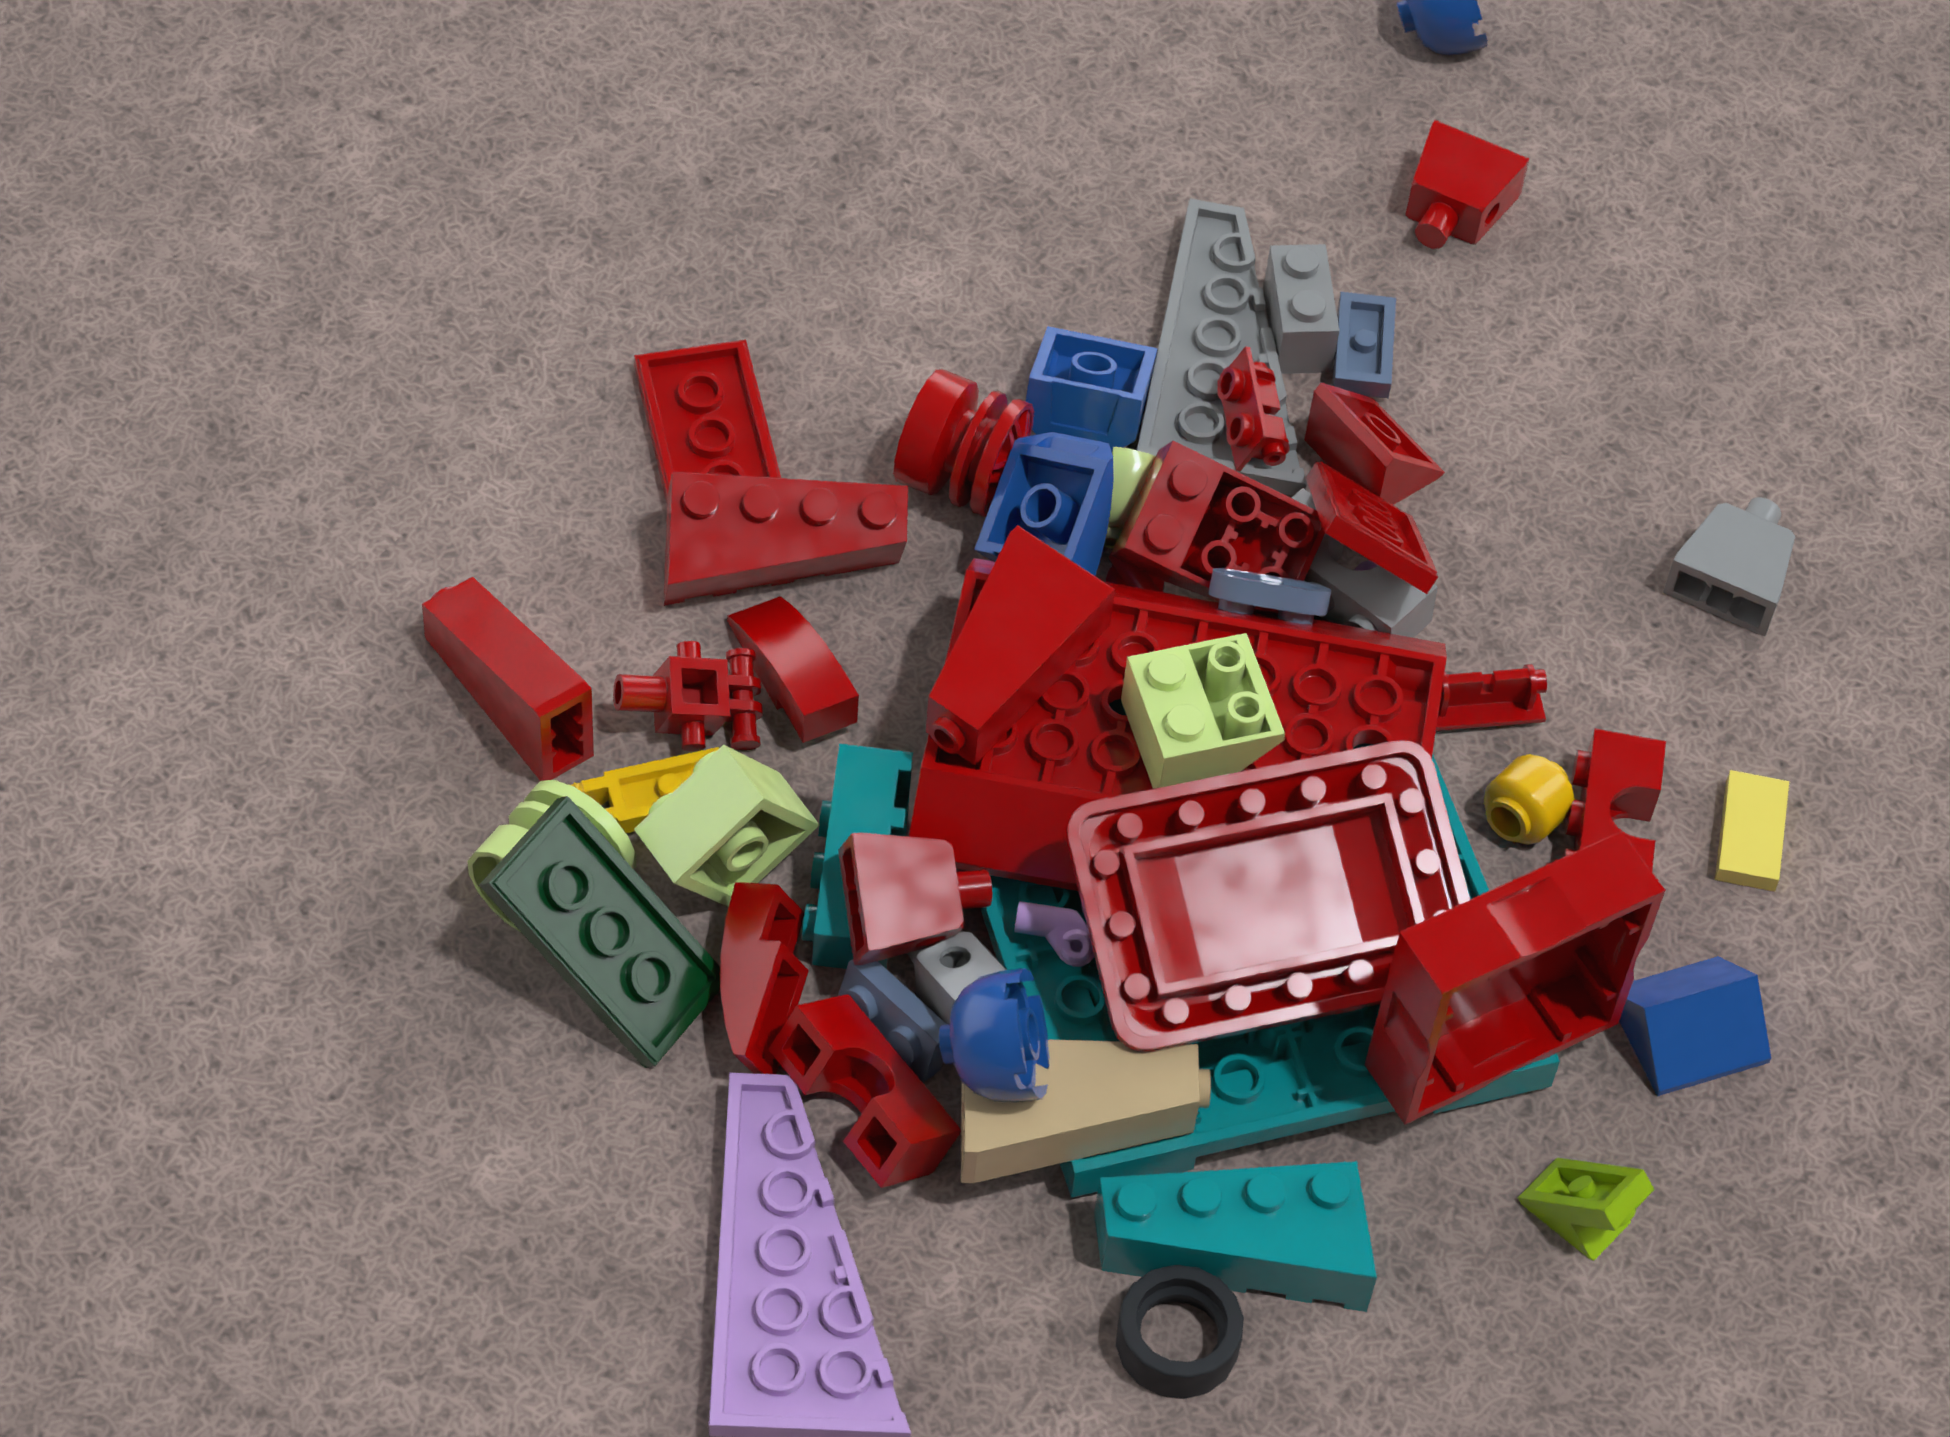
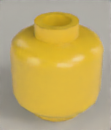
[1483,754,1575,845]

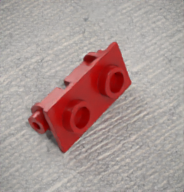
[1217,346,1290,472]
[1436,664,1547,731]

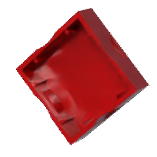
[1365,831,1666,1125]

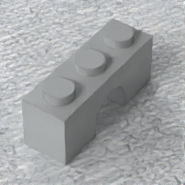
[1292,488,1438,638]

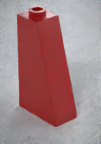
[926,525,1115,765]
[422,577,594,781]

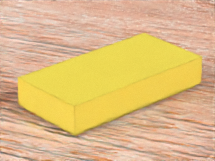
[1715,770,1790,892]

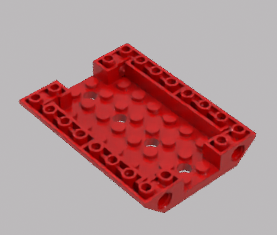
[909,558,1447,892]

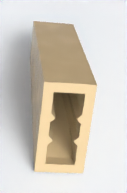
[961,1039,1211,1183]

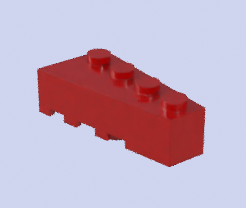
[664,472,908,606]

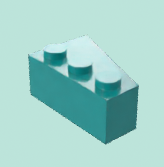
[802,743,913,969]

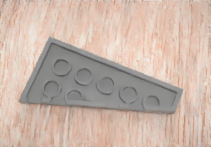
[1137,199,1307,496]

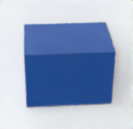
[1619,956,1771,1096]

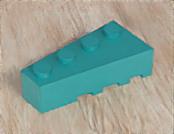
[1094,1161,1377,1312]

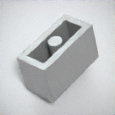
[1263,244,1339,374]

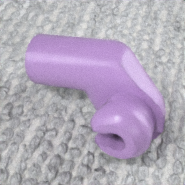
[1014,901,1095,967]

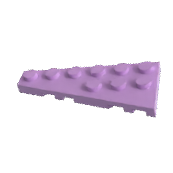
[709,1073,911,1437]

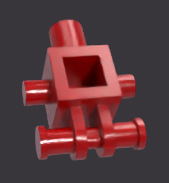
[613,641,763,752]

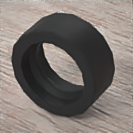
[1116,1265,1244,1399]

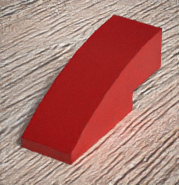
[727,596,859,743]
[720,882,809,1075]

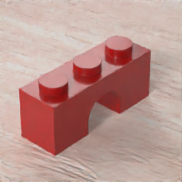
[1563,728,1666,871]
[768,994,961,1188]

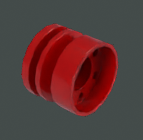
[893,369,1034,517]

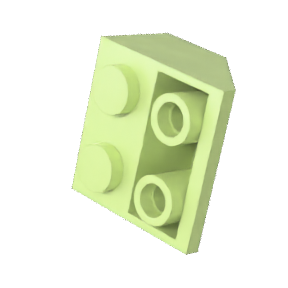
[1121,633,1285,789]

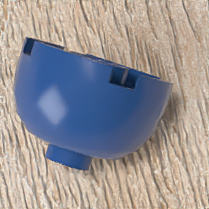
[1396,0,1488,55]
[939,968,1049,1102]

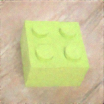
[634,745,820,907]

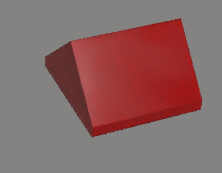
[1304,383,1445,505]

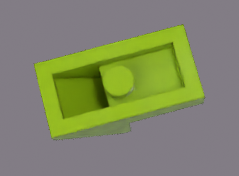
[1518,1158,1655,1261]

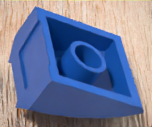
[1025,326,1158,452]
[974,432,1114,576]

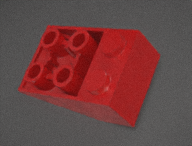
[1111,440,1325,613]

